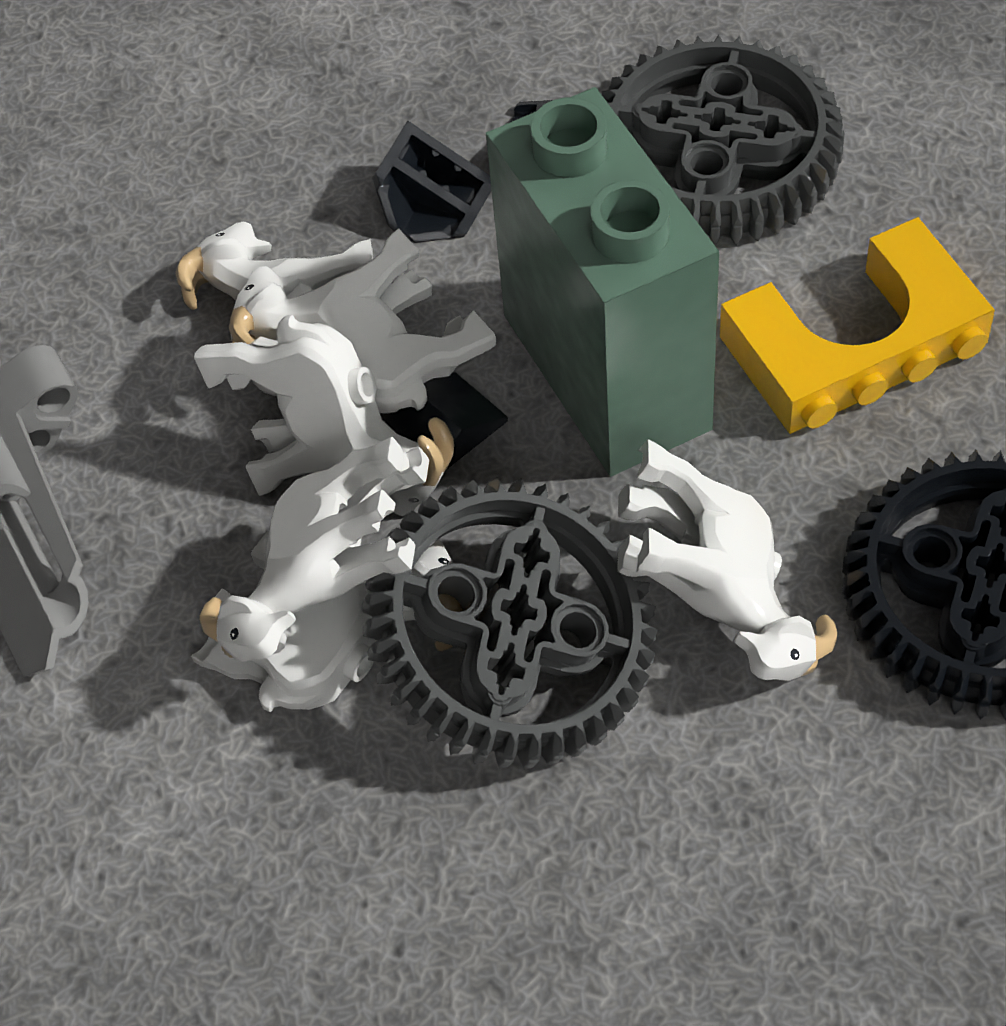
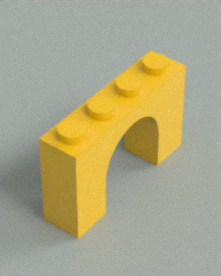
[720,217,995,434]

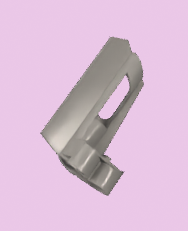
[0,345,89,677]

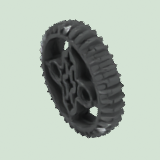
[602,34,845,246]
[362,477,658,769]

